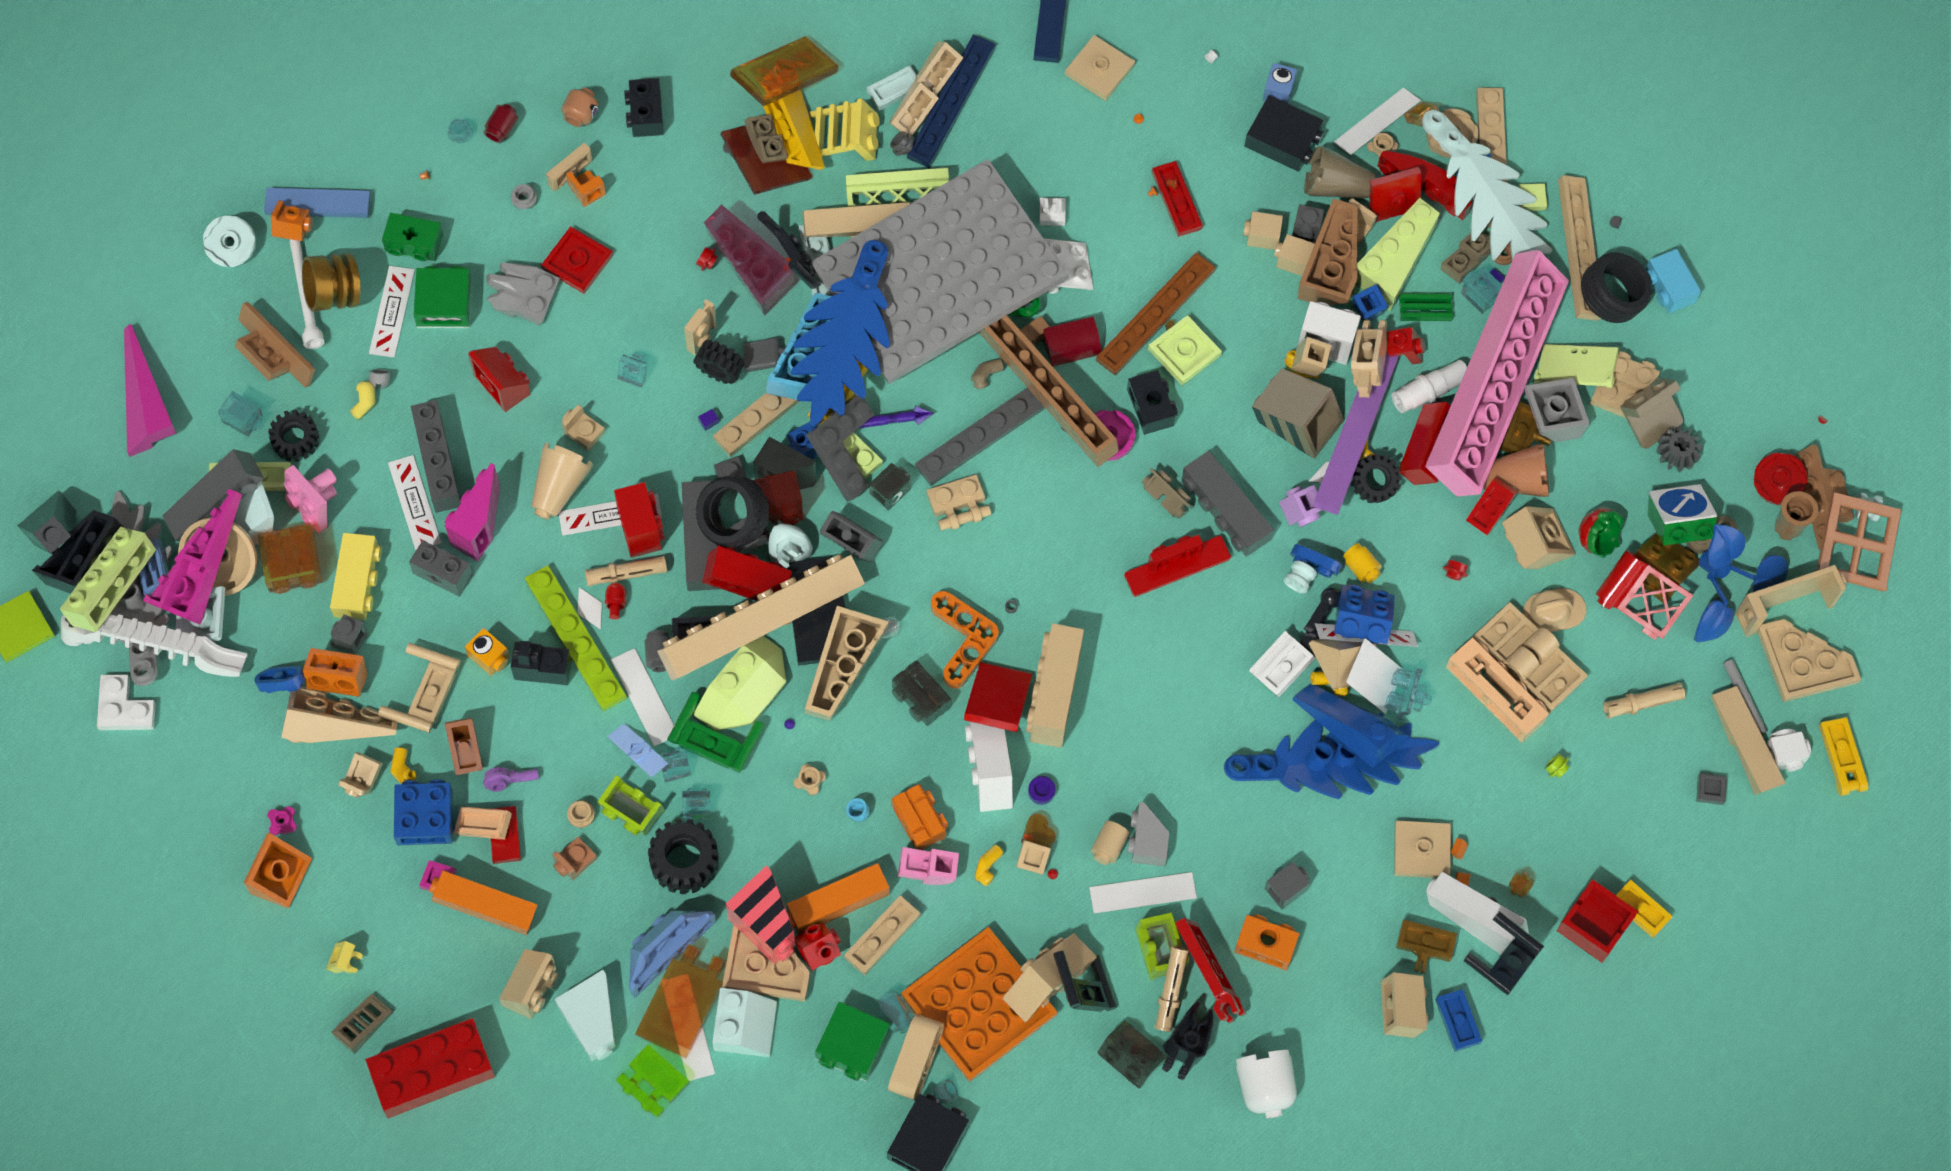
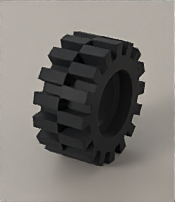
[693,340,745,384]
[268,410,320,462]
[1351,454,1402,503]

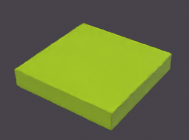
[0,590,55,663]

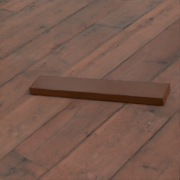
[1096,252,1216,376]

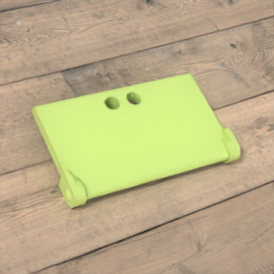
[1534,344,1619,388]

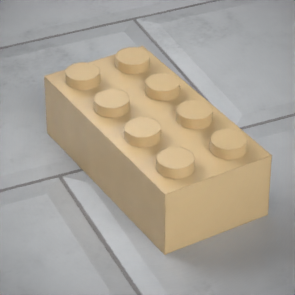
[1026,623,1084,748]

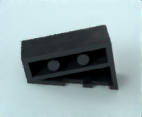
[32,510,124,594]

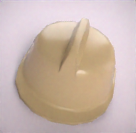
[1523,589,1587,632]

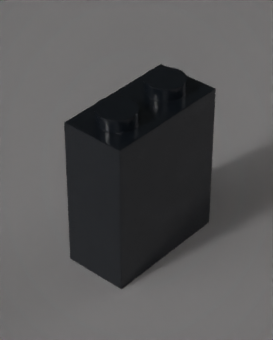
[1244,95,1325,172]
[887,1093,969,1171]

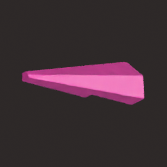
[143,489,242,625]

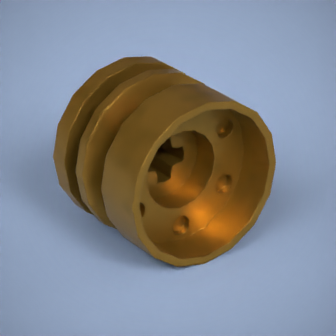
[302,253,360,312]

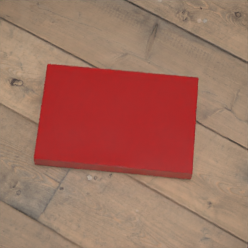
[964,662,1032,732]

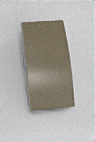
[744,114,788,163]
[1440,232,1491,284]

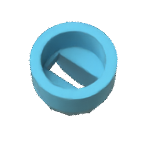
[846,798,870,822]

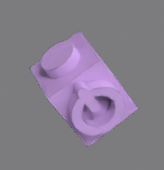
[1279,485,1322,527]

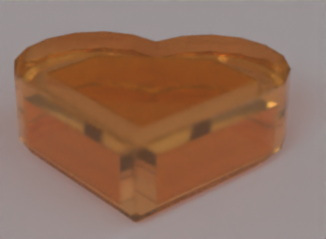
[1021,814,1056,847]

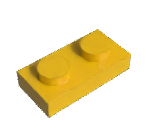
[1616,879,1673,938]

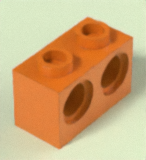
[303,648,367,697]

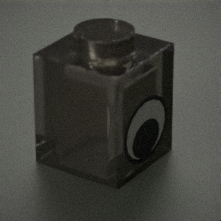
[869,463,911,511]

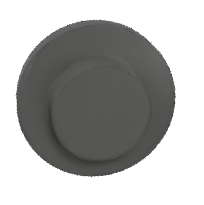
[890,131,914,156]

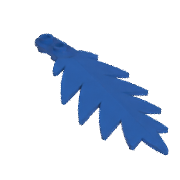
[791,240,890,428]
[1224,713,1439,799]

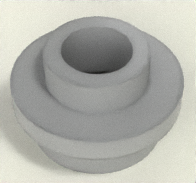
[511,184,537,210]

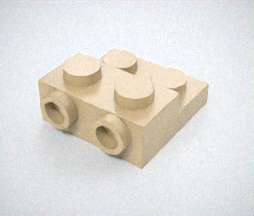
[1590,351,1660,418]

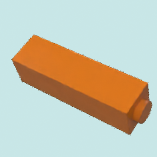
[787,863,890,935]
[429,870,537,935]

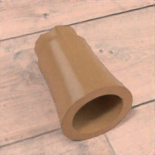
[1775,491,1818,540]

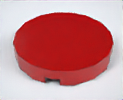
[1754,453,1807,505]

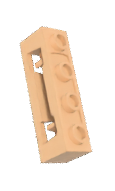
[1446,638,1549,743]

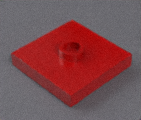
[1369,167,1421,222]

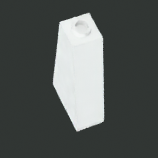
[1426,872,1529,955]

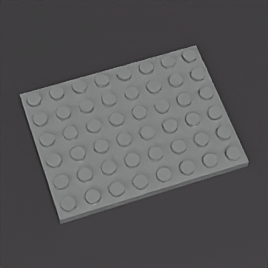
[811,159,1069,384]

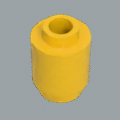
[1343,543,1382,583]

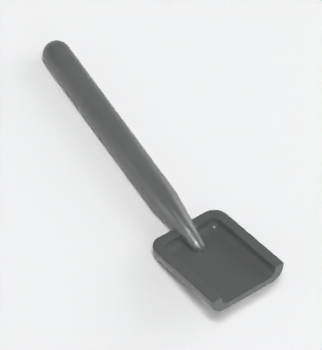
[743,338,786,372]

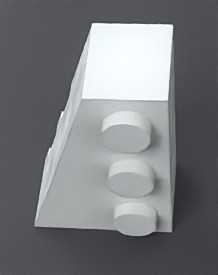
[964,722,1013,812]

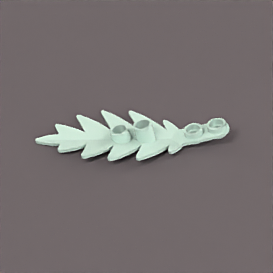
[1422,110,1552,261]

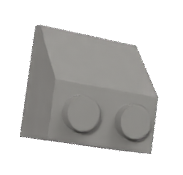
[1524,378,1590,442]

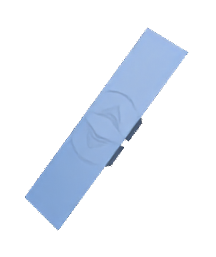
[607,723,668,777]

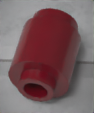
[483,104,519,143]

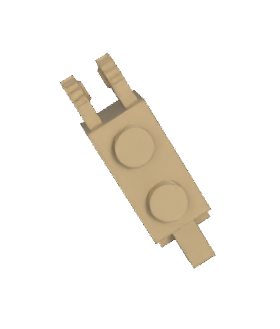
[1351,320,1388,397]

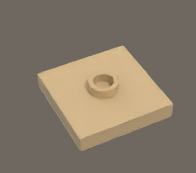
[1065,35,1135,101]
[1394,821,1451,878]

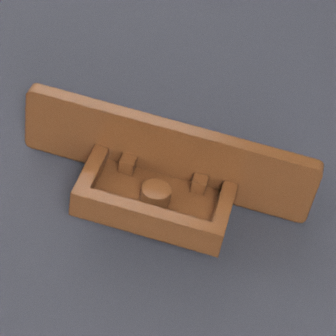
[235,302,315,388]
[1795,445,1854,550]

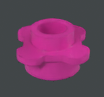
[267,806,297,835]

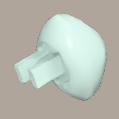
[769,523,813,568]

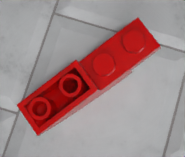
[1377,151,1473,221]

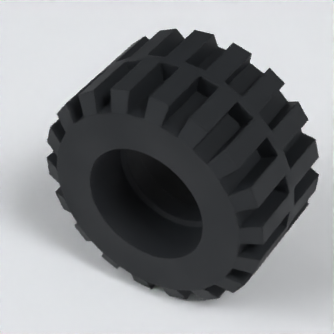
[648,819,719,894]

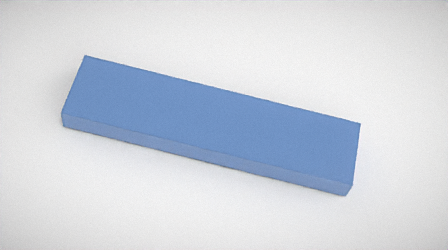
[264,188,371,218]

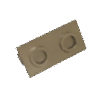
[1141,468,1194,519]

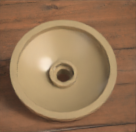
[178,517,257,596]

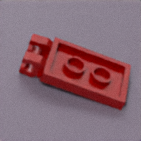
[1175,918,1247,1023]

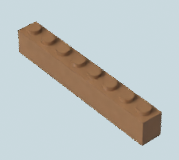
[979,315,1119,467]

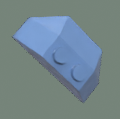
[629,911,716,998]

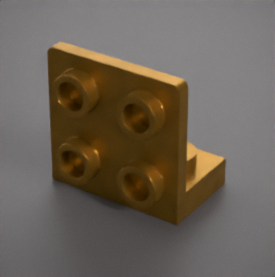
[1635,533,1699,604]

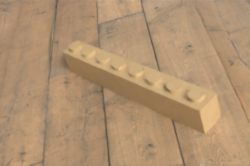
[657,554,865,680]

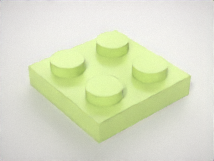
[1148,315,1222,386]

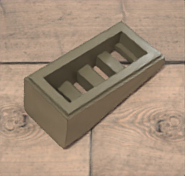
[331,994,393,1054]

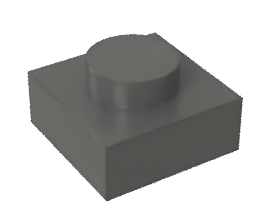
[714,456,747,478]

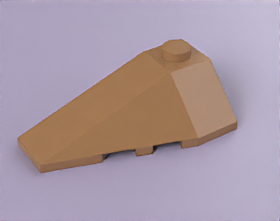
[1298,198,1358,305]

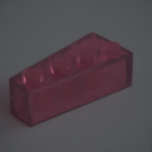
[704,204,800,316]

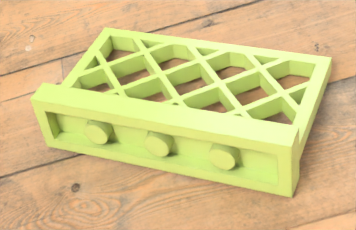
[846,168,949,238]

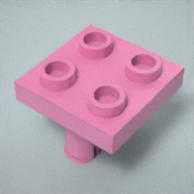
[284,465,337,533]

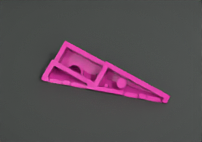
[124,324,176,457]

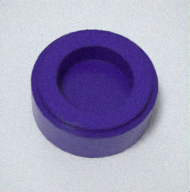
[1028,776,1056,805]

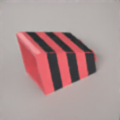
[726,866,795,965]

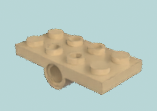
[1472,602,1588,714]

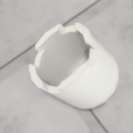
[1236,1050,1297,1119]

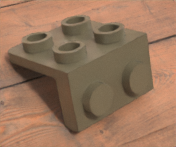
[1620,378,1683,449]

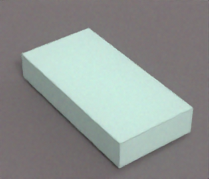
[866,65,917,111]

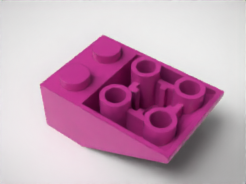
[445,463,500,561]

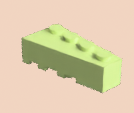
[1356,198,1440,311]

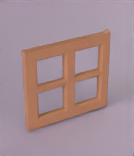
[1815,492,1901,592]

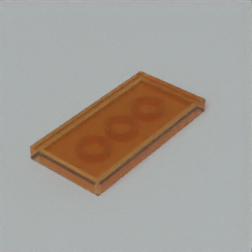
[730,36,839,106]

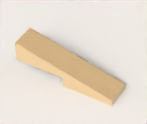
[889,42,963,135]
[802,202,910,237]
[1711,686,1786,795]

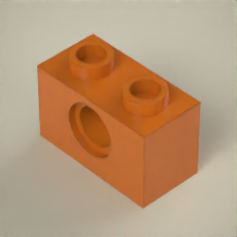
[1234,914,1299,971]

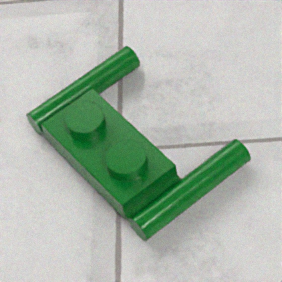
[667,692,765,773]

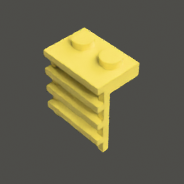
[810,98,880,161]

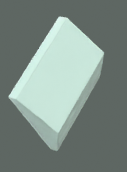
[175,586,225,643]

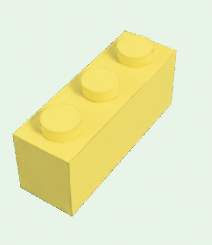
[330,533,382,620]

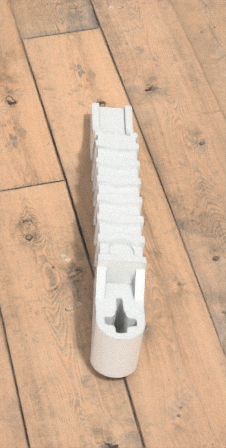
[61,614,248,677]

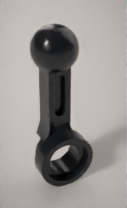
[1300,587,1340,657]

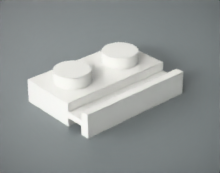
[1249,631,1315,698]

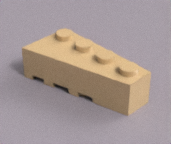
[804,606,889,721]

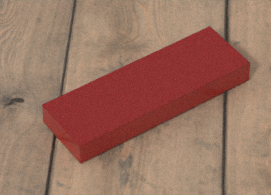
[1151,161,1203,237]

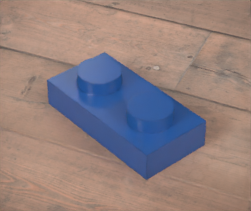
[1435,989,1482,1052]

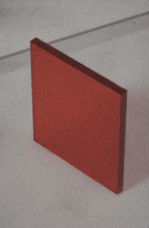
[720,125,812,195]

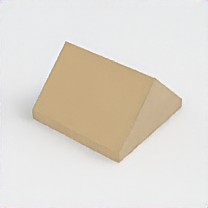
[1309,639,1376,690]

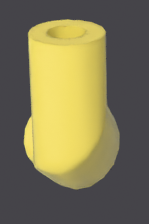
[350,381,376,420]

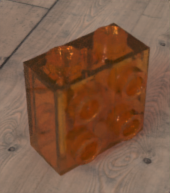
[257,524,323,594]

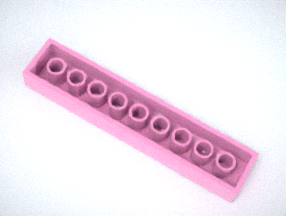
[1425,250,1569,497]

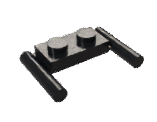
[757,211,818,289]
[1464,911,1544,996]
[1053,951,1117,1012]

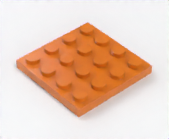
[900,927,1058,1083]

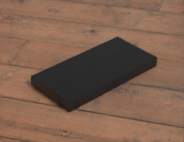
[785,557,845,666]

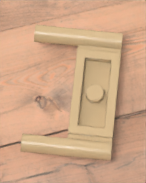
[378,643,460,733]

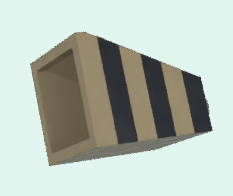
[1252,368,1344,459]

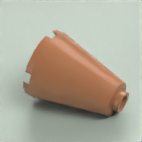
[1483,444,1549,497]

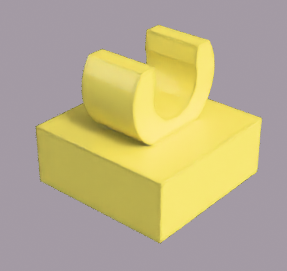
[326,941,363,974]

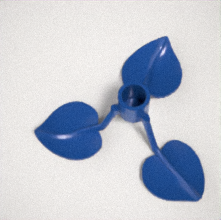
[1694,524,1789,642]

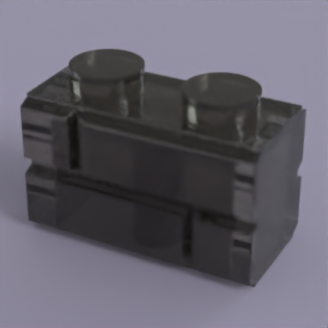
[891,660,952,726]

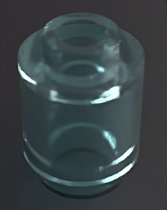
[877,990,915,1034]

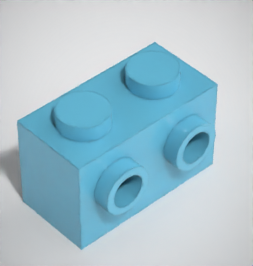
[1645,249,1701,314]

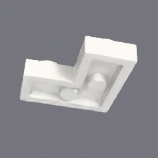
[97,675,156,730]

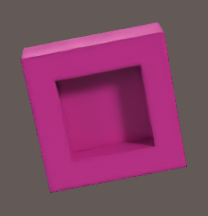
[419,860,456,891]

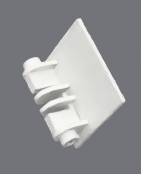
[1043,238,1093,294]

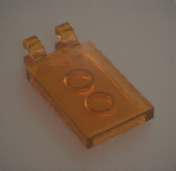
[635,944,725,1059]

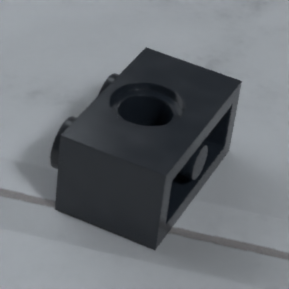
[1127,370,1178,435]

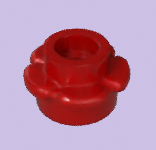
[696,247,718,271]
[1443,560,1468,581]

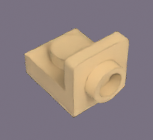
[562,405,605,451]

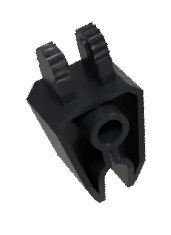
[1162,1002,1213,1080]

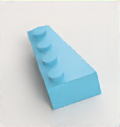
[766,293,832,403]

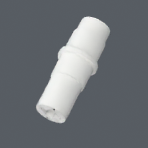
[1392,360,1467,413]

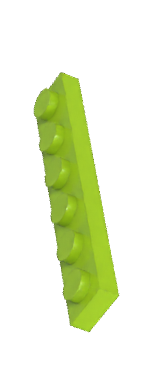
[525,565,627,712]

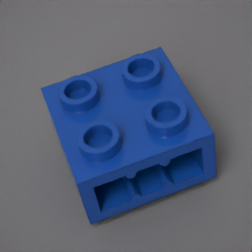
[1334,584,1395,644]
[394,780,453,846]

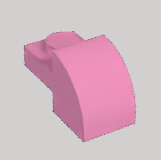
[898,847,959,885]

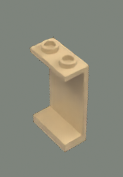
[1735,565,1846,637]

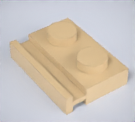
[684,299,717,355]

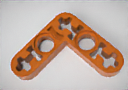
[931,591,999,689]

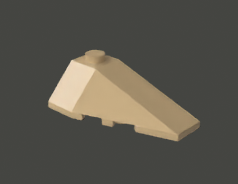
[281,686,398,743]

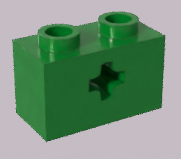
[382,212,443,261]

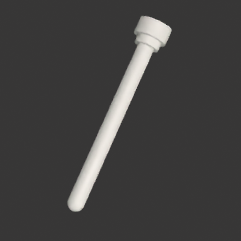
[290,239,325,349]

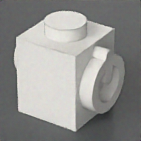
[1766,729,1811,772]

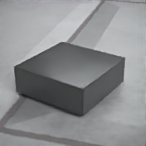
[1696,773,1727,805]

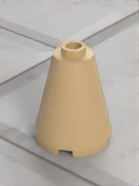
[531,443,594,520]

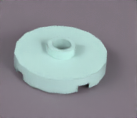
[203,216,256,267]

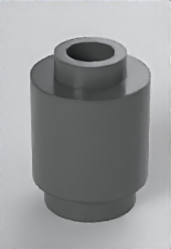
[644,630,670,672]

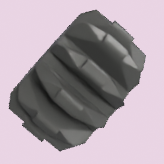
[1656,426,1703,472]

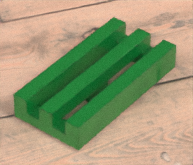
[1399,294,1453,321]

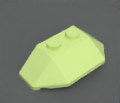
[693,636,786,732]

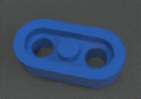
[1290,544,1342,578]
[254,666,305,693]

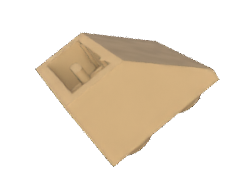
[499,949,558,1019]

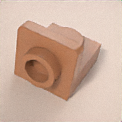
[552,837,597,880]

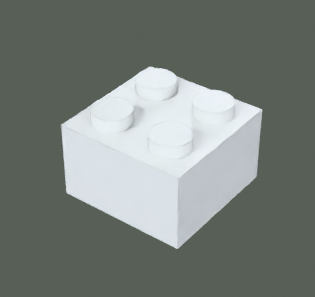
[1298,301,1361,365]

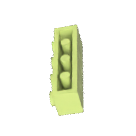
[60,527,156,632]

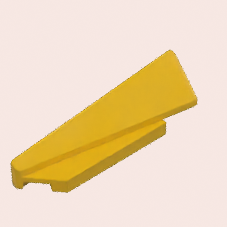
[759,68,825,170]

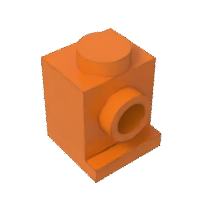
[271,200,313,241]

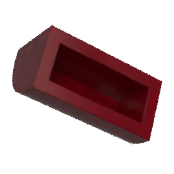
[1042,316,1101,367]

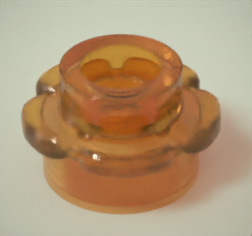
[1509,872,1534,898]

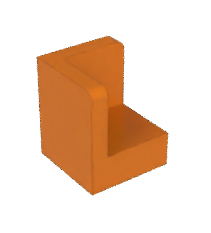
[566,170,606,207]

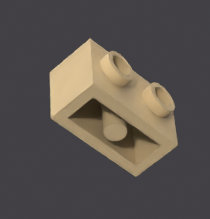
[1381,972,1428,1038]

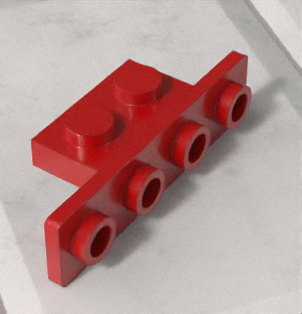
[1124,535,1231,597]

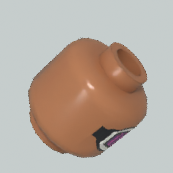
[561,88,599,127]

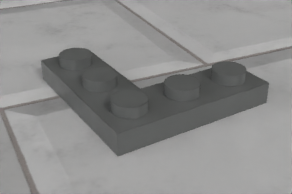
[806,394,874,501]

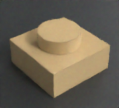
[1016,840,1051,875]

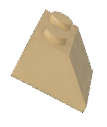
[1502,507,1576,569]

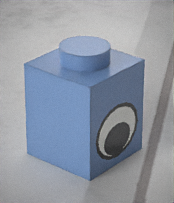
[1262,63,1297,103]

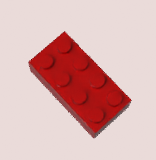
[365,1018,495,1119]

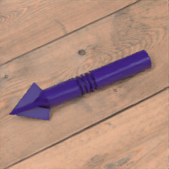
[858,405,934,429]

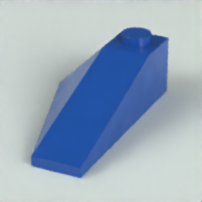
[1293,684,1409,768]

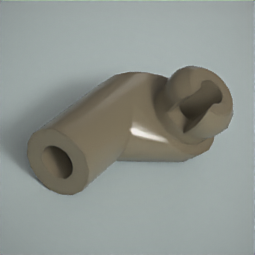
[971,358,1004,389]

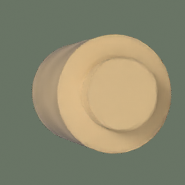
[1091,821,1130,865]

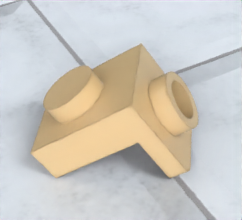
[338,752,383,797]

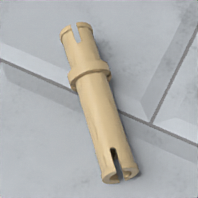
[585,556,667,587]
[1603,683,1685,719]
[1154,945,1189,1032]

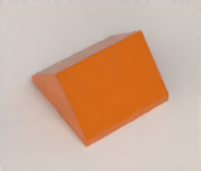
[243,833,312,908]

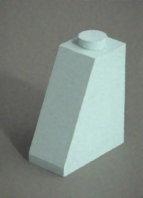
[555,970,616,1062]

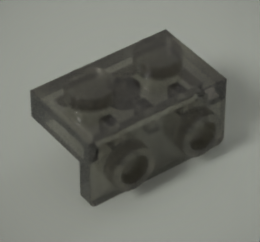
[1097,1020,1167,1089]

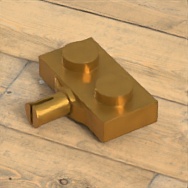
[1500,401,1551,454]
[1396,919,1457,974]

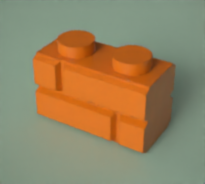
[891,784,948,850]

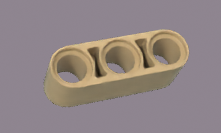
[888,1014,944,1101]

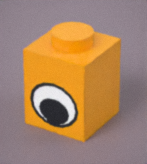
[465,628,510,676]

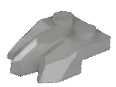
[486,262,560,325]

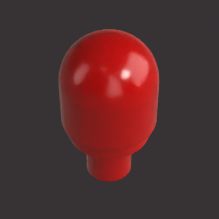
[605,582,627,620]

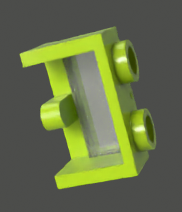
[597,775,665,836]
[1135,912,1189,981]

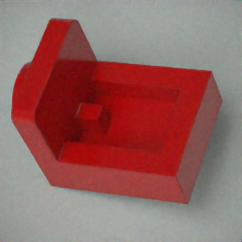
[1387,327,1425,365]

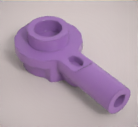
[483,767,539,792]

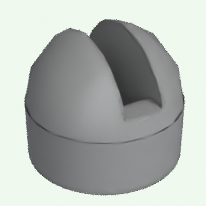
[369,369,390,389]

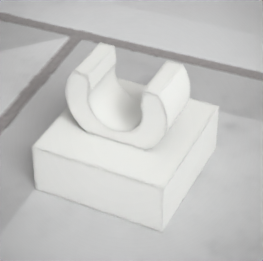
[1039,198,1066,226]

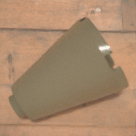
[1304,146,1375,198]

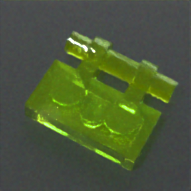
[616,1044,690,1118]

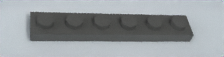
[915,388,1046,486]

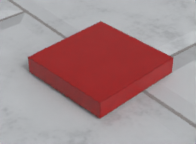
[541,226,614,294]

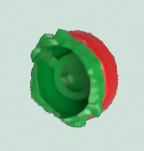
[1578,507,1624,558]

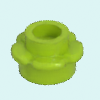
[1544,753,1570,778]

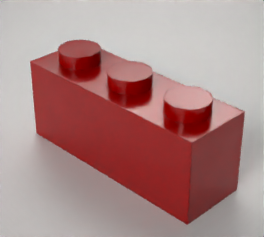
[1399,402,1451,485]
[702,546,792,601]

